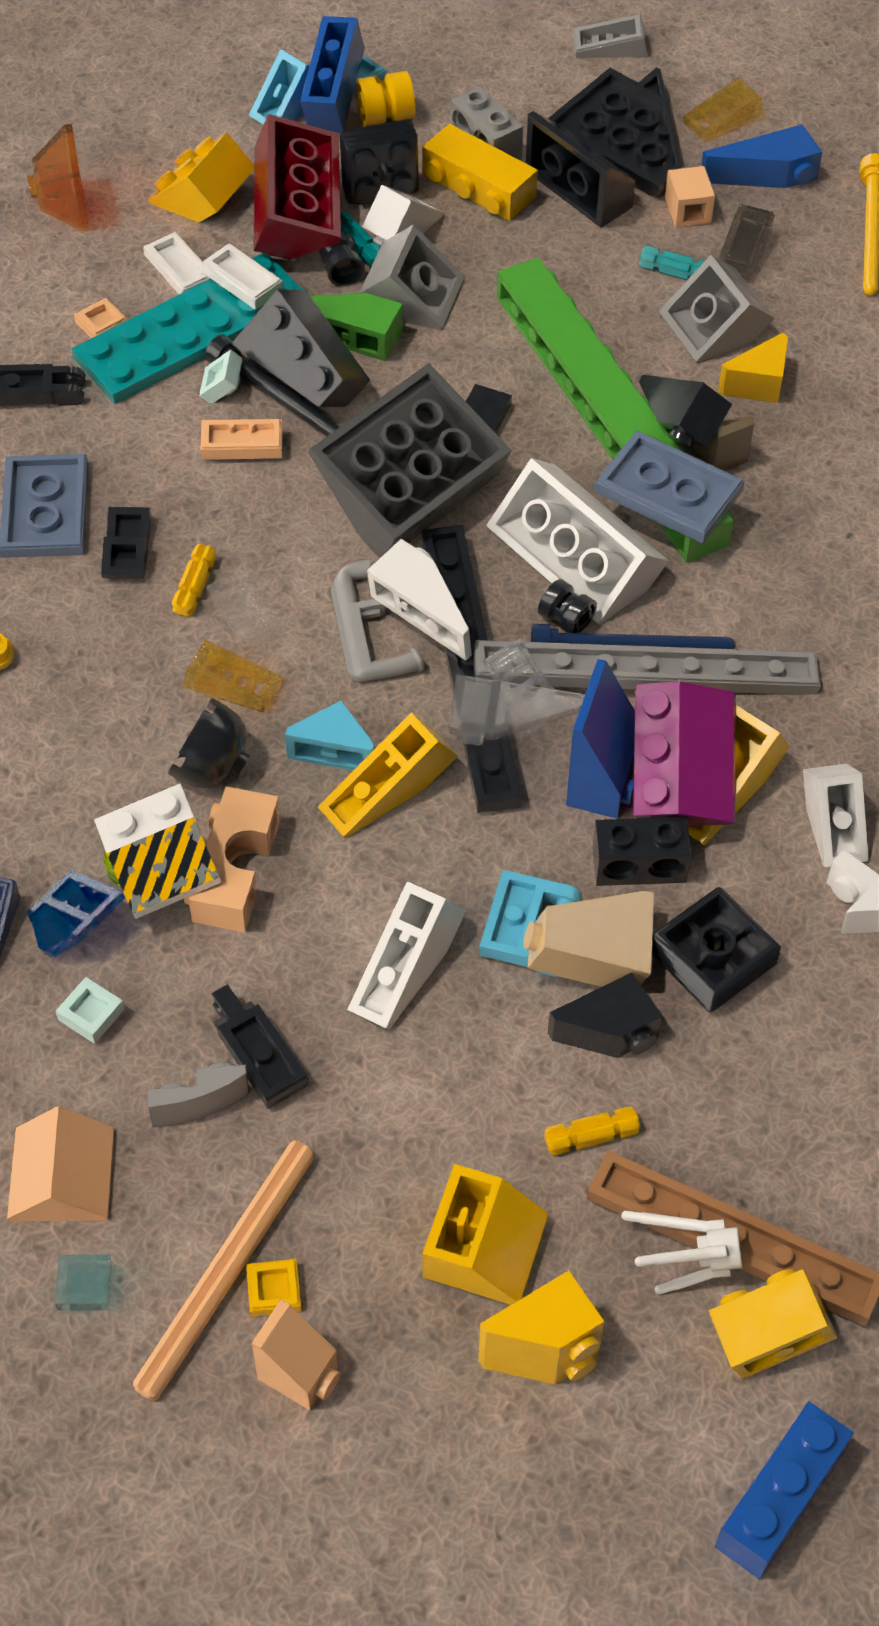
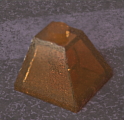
[27,124,89,231]

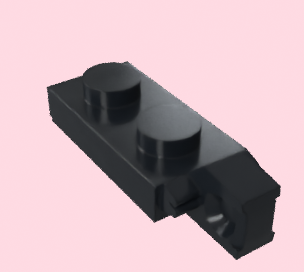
[211,984,309,1109]

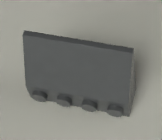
[309,363,512,558]

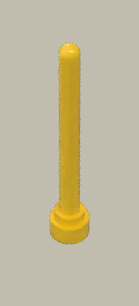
[859,153,879,296]

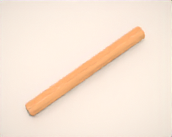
[133,1140,314,1401]

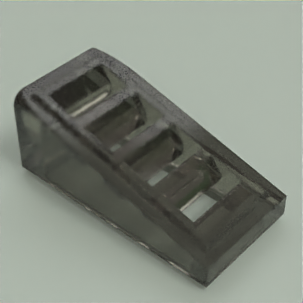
[718,204,775,283]

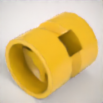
[355,71,416,127]

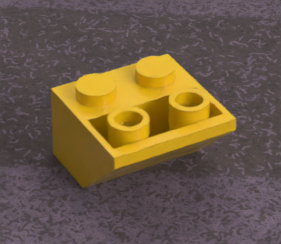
[148,133,254,223]
[422,1164,549,1305]

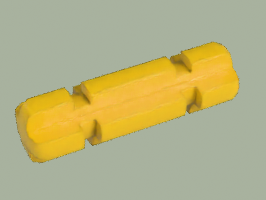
[172,543,216,617]
[544,1106,640,1155]

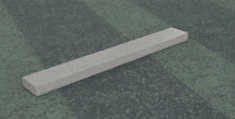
[474,640,820,695]

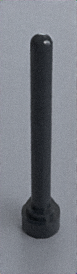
[205,334,340,437]

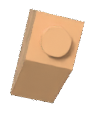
[252,1300,340,1410]

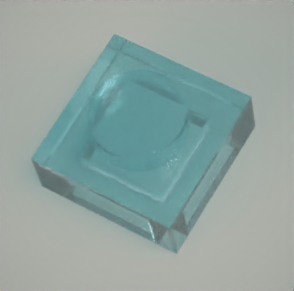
[55,1254,112,1311]

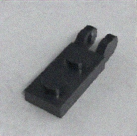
[0,364,86,406]

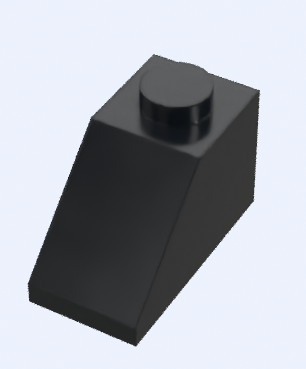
[548,973,662,1058]

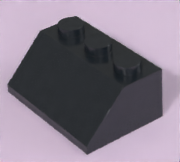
[525,111,635,228]

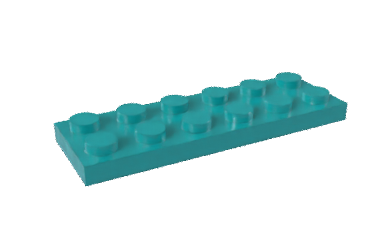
[71,253,303,404]

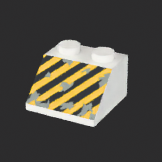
[94,784,222,919]

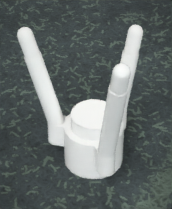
[621,1211,742,1295]

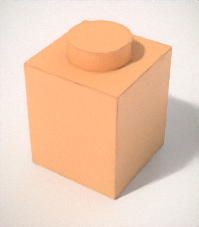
[665,166,715,228]

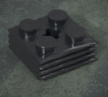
[340,119,419,204]
[652,887,781,1012]

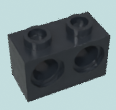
[592,816,692,886]

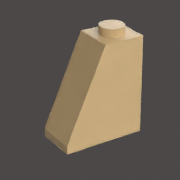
[523,891,654,987]

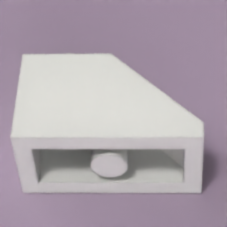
[362,185,444,245]
[803,764,869,867]

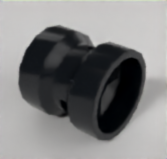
[319,232,365,286]
[538,579,597,633]

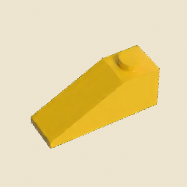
[318,712,458,838]

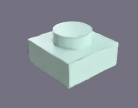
[199,350,242,403]
[56,977,125,1044]

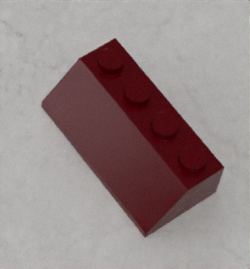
[253,114,341,260]

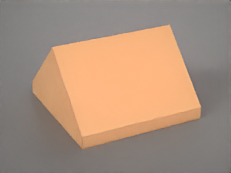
[7,1106,114,1222]

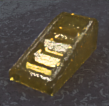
[682,77,762,142]
[182,639,282,713]

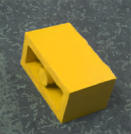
[708,1269,837,1379]

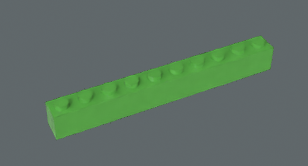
[496,257,734,563]

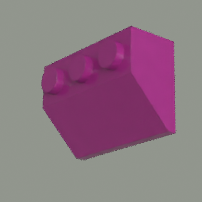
[634,682,736,826]

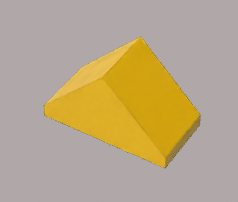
[718,332,788,403]

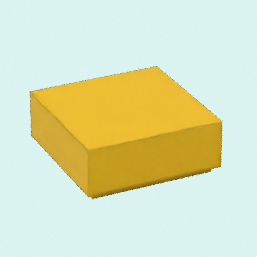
[246,1259,302,1317]

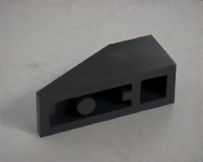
[639,375,732,448]

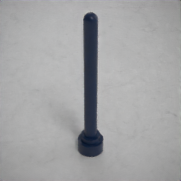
[531,623,736,649]

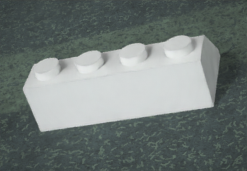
[486,458,669,624]

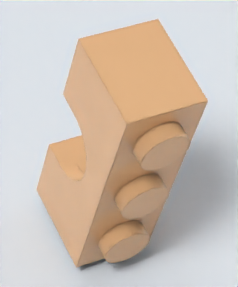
[184,787,280,933]

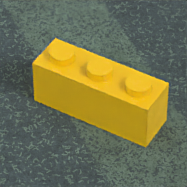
[422,123,538,221]

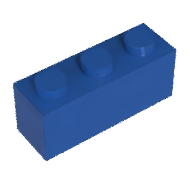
[300,16,365,133]
[714,1401,854,1580]

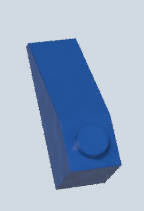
[701,124,822,188]

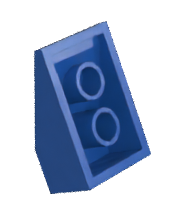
[566,659,635,819]

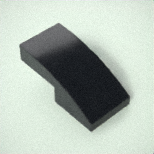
[101,507,151,579]

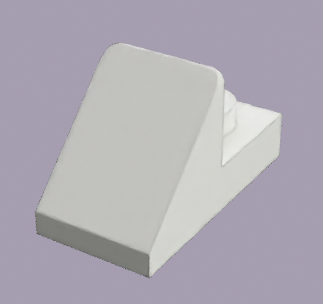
[826,850,879,934]

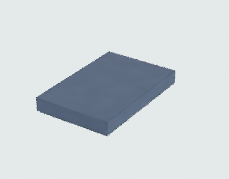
[594,430,745,544]
[0,454,88,558]

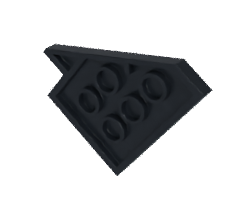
[548,67,682,198]

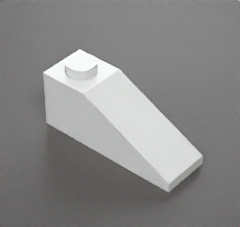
[367,539,472,660]
[347,882,466,1030]

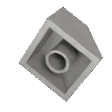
[359,224,465,330]
[658,255,775,363]

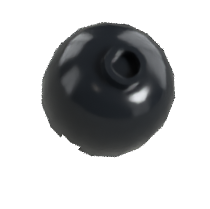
[167,697,251,788]

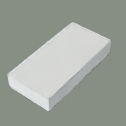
[143,232,211,294]
[201,243,283,310]

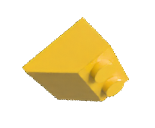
[478,1270,605,1384]

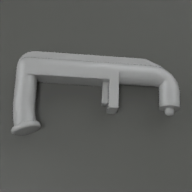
[331,559,424,682]

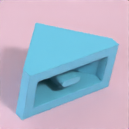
[248,49,309,125]
[285,701,374,771]

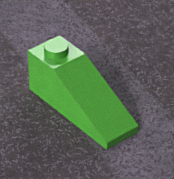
[310,293,403,361]

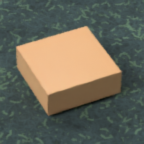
[74,298,128,338]

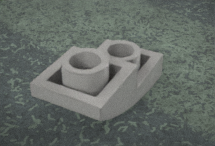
[148,1062,249,1127]

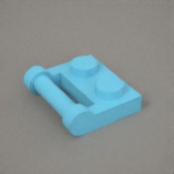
[479,870,582,977]

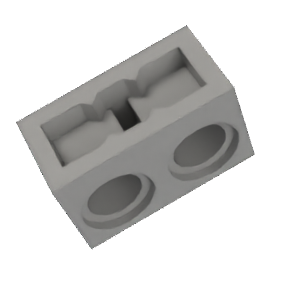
[450,86,523,160]

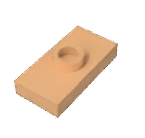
[200,419,283,460]

